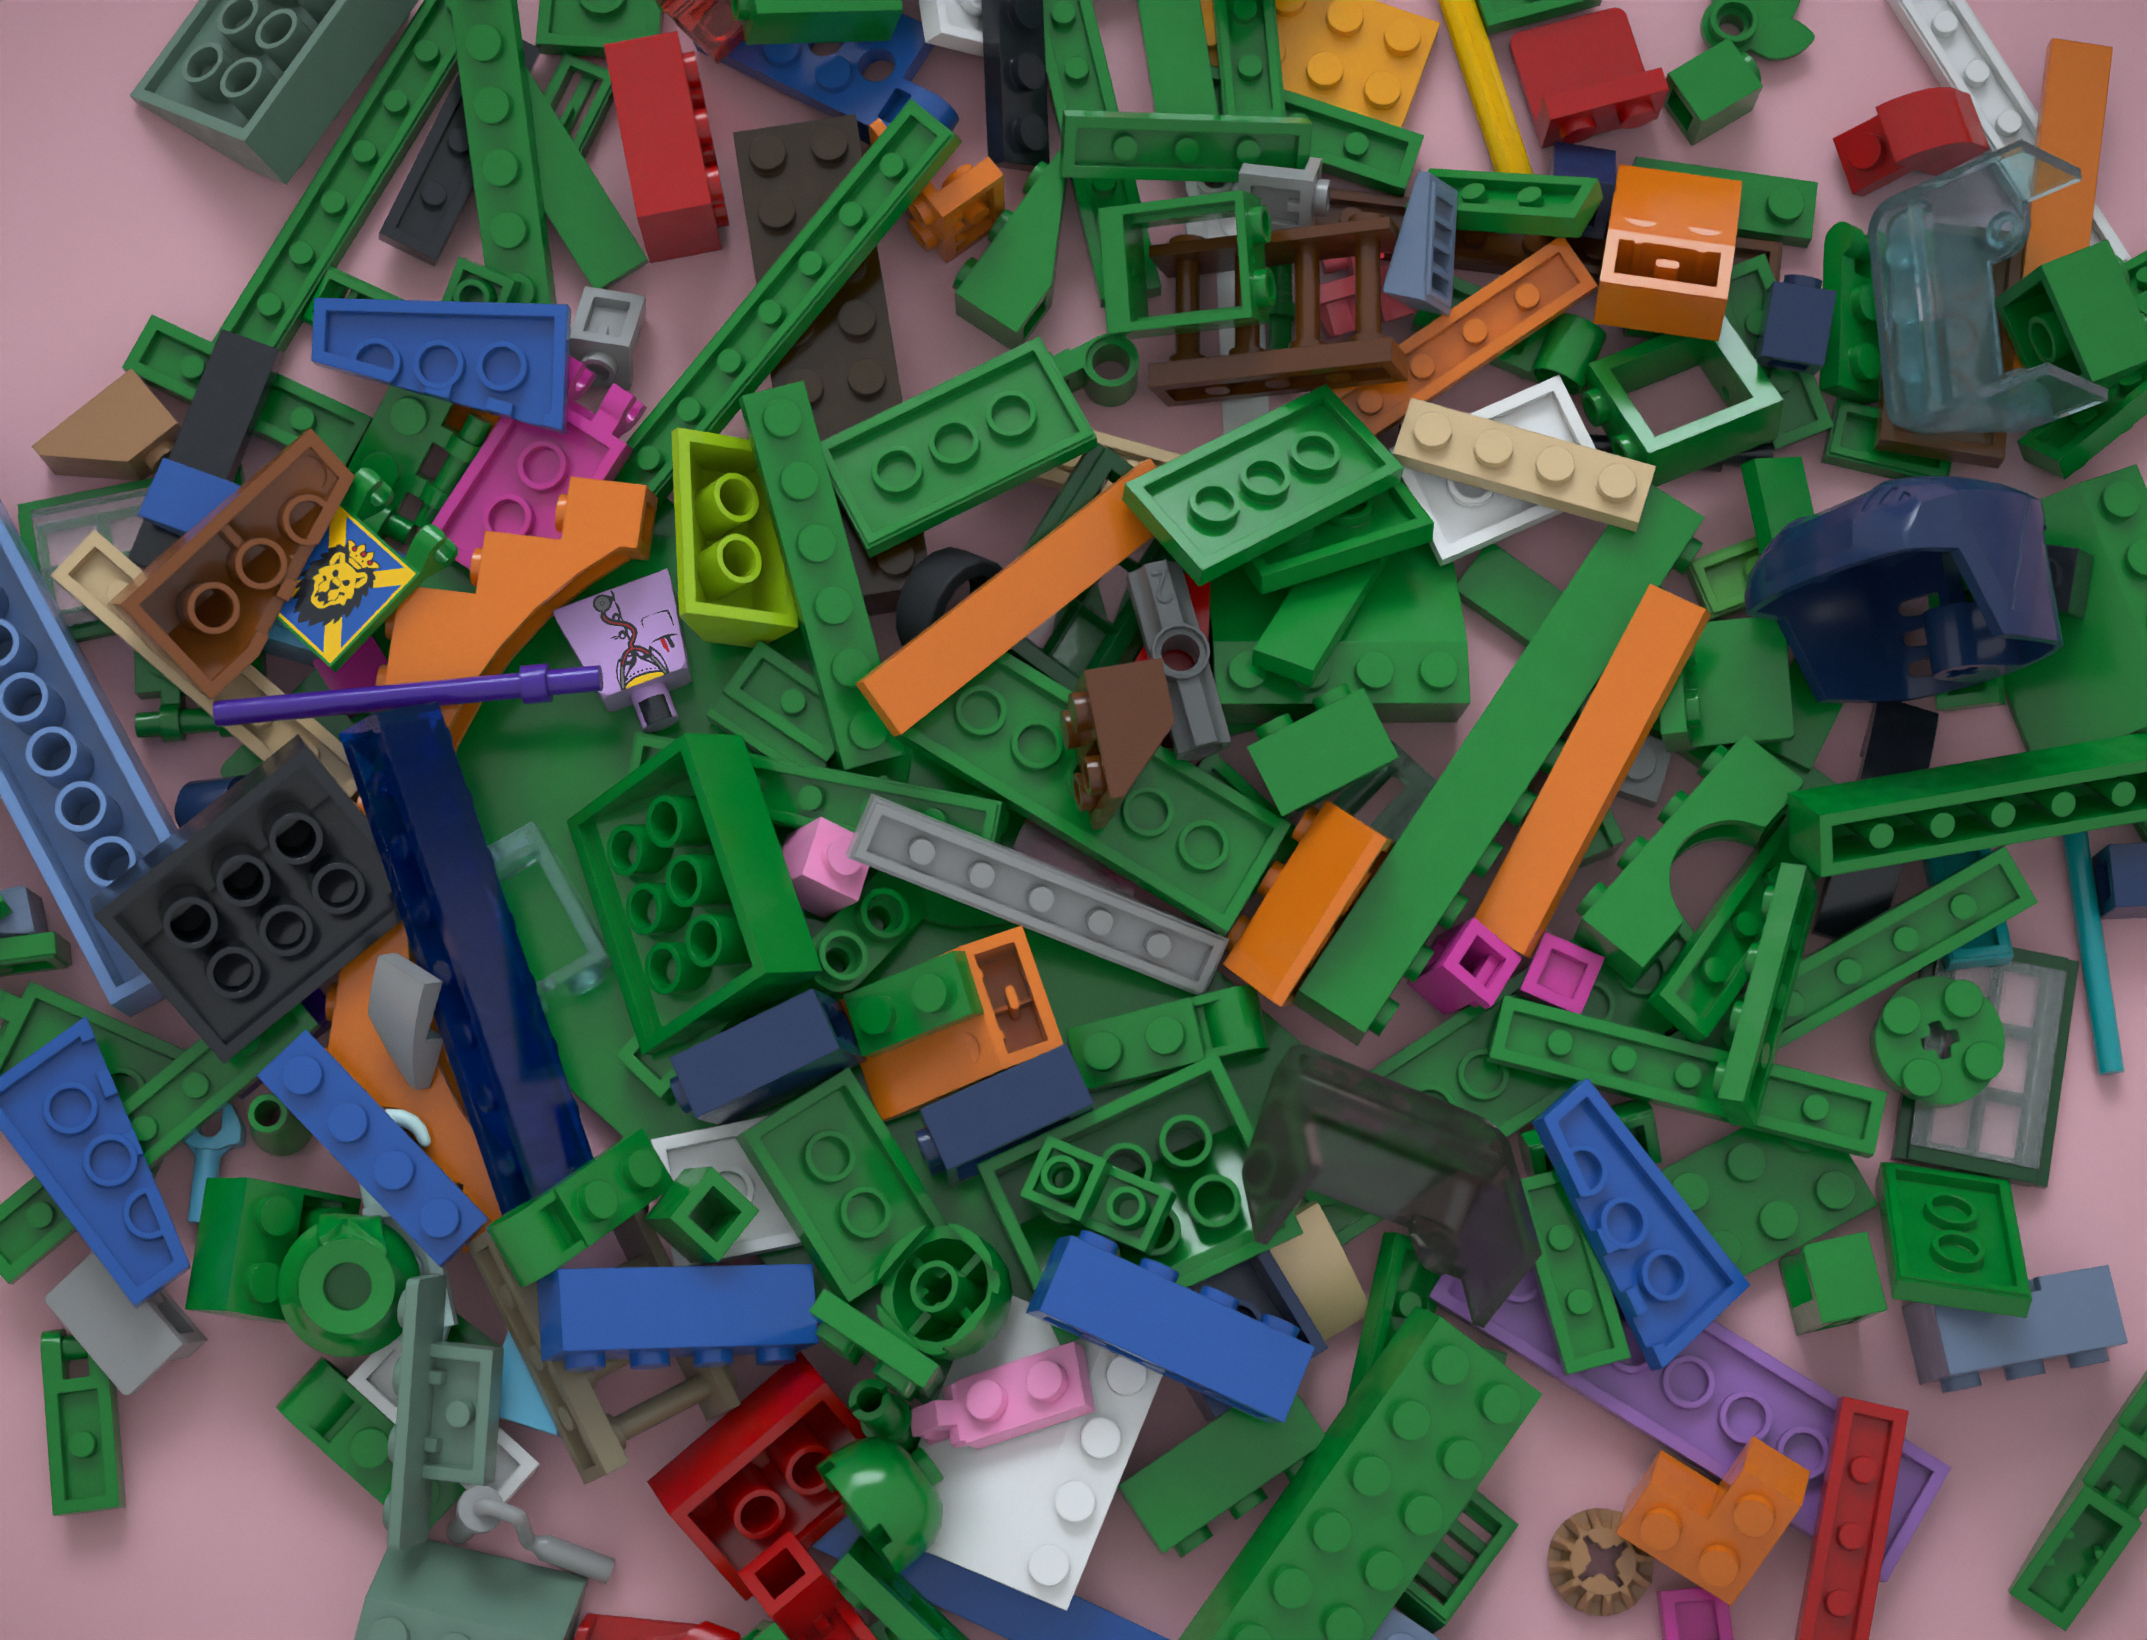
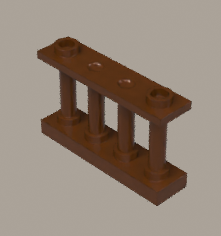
[1148,212,1408,407]

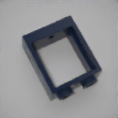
[914,1043,1094,1187]

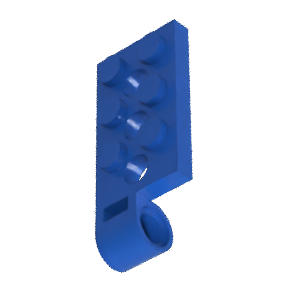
[692,0,959,146]

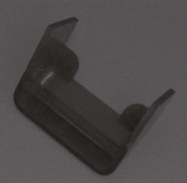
[1241,1045,1542,1328]

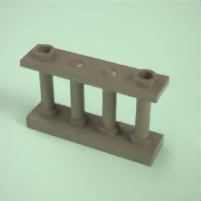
[467,1205,741,1485]

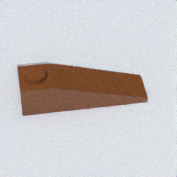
[107,428,355,700]

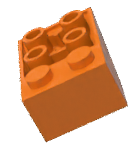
[1593,164,1743,341]
[839,926,1063,1122]

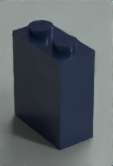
[670,988,867,1125]

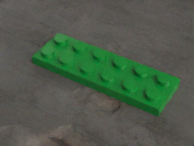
[890,652,1291,937]

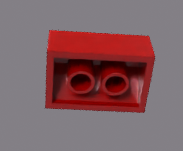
[647,1351,867,1601]

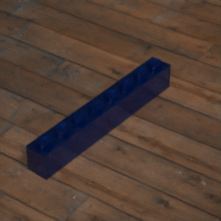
[339,701,594,1216]

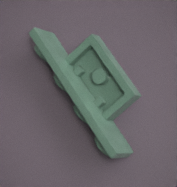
[383,1274,504,1551]

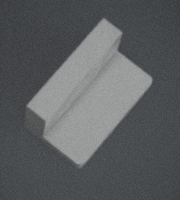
[45,1252,207,1395]

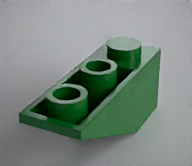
[952,148,1068,350]

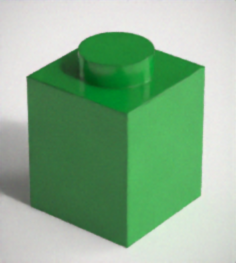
[1663,37,1763,146]
[643,1166,760,1263]

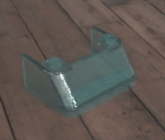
[1868,139,2108,434]

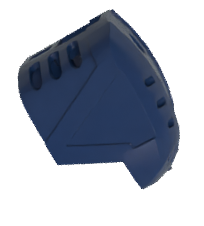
[1744,476,2064,703]

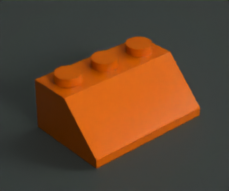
[1223,800,1396,1007]

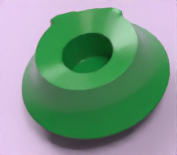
[278,1213,420,1357]

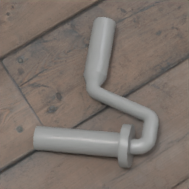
[447,1485,615,1584]

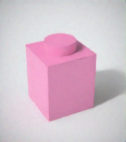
[782,817,869,918]

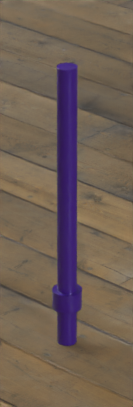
[213,663,604,727]

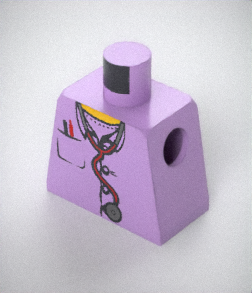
[553,569,692,733]

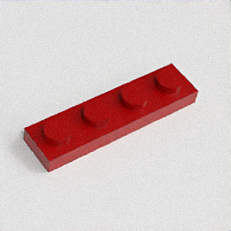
[1794,1396,1909,1640]

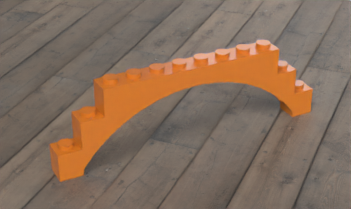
[325,476,658,1253]

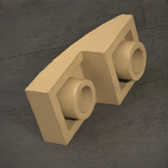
[1269,1201,1368,1341]

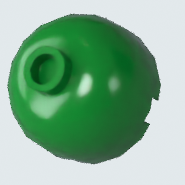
[876,1223,1012,1361]
[816,1436,944,1576]

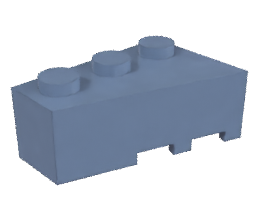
[1902,1265,2128,1393]

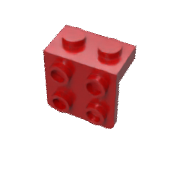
[1509,7,1669,149]

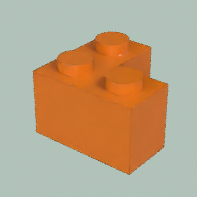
[1616,1435,1810,1606]

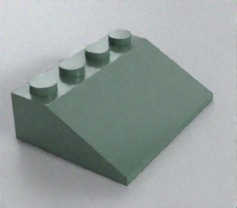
[130,0,419,185]

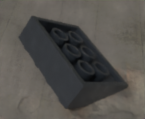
[90,734,431,1064]

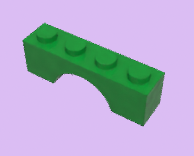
[1574,734,1805,986]

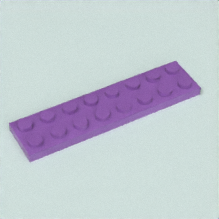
[1428,1186,1952,1582]

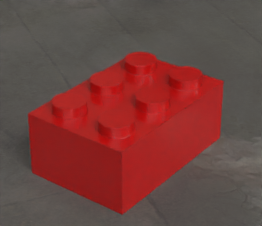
[604,31,730,263]

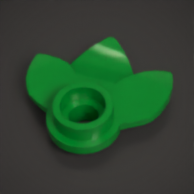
[1700,0,1815,61]

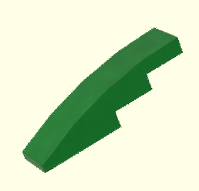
[2008,1370,2147,1631]

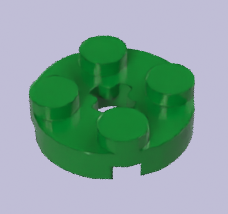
[1870,976,2005,1108]

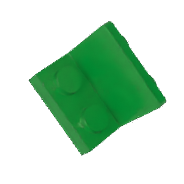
[1659,617,1795,752]

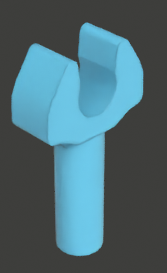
[183,1104,246,1224]

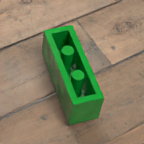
[1117,1393,1325,1558]

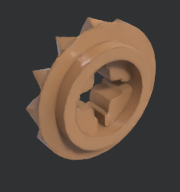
[1547,1508,1654,1616]

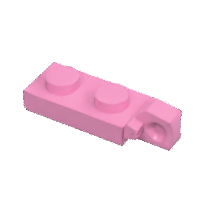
[911,1341,1095,1450]

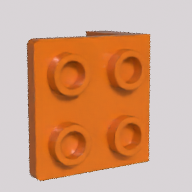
[867,118,1005,264]

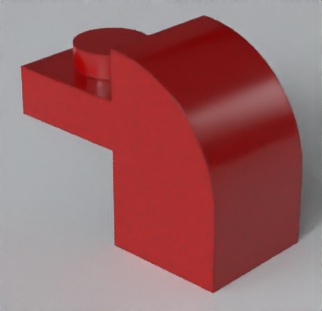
[1832,87,1990,197]
[737,1530,878,1640]

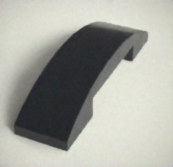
[1811,702,1939,940]

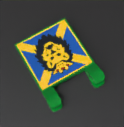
[277,467,458,673]

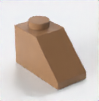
[31,368,181,481]

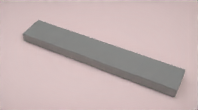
[846,793,1230,995]

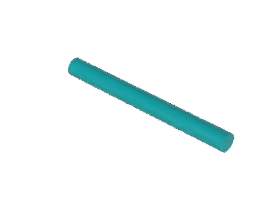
[2062,831,2125,1075]

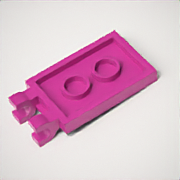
[432,356,647,569]

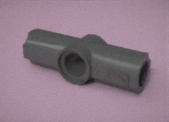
[1126,559,1232,761]

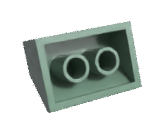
[354,1539,589,1640]

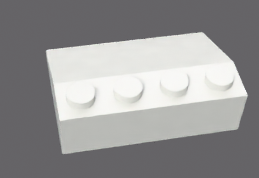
[917,1296,1163,1611]

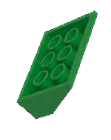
[2004,464,2147,752]
[1209,543,1470,723]
[566,733,823,1055]
[977,1053,1303,1346]

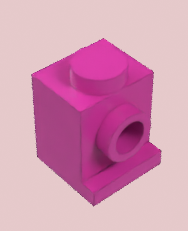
[1406,917,1522,1015]

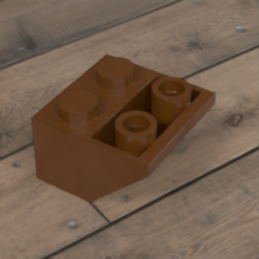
[1060,658,1175,830]

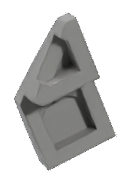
[368,953,444,1090]

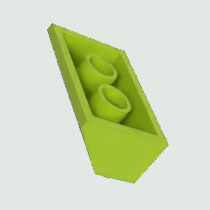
[671,427,798,648]

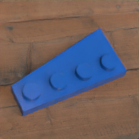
[311,298,571,435]
[0,1016,191,1309]
[1532,1078,1750,1371]

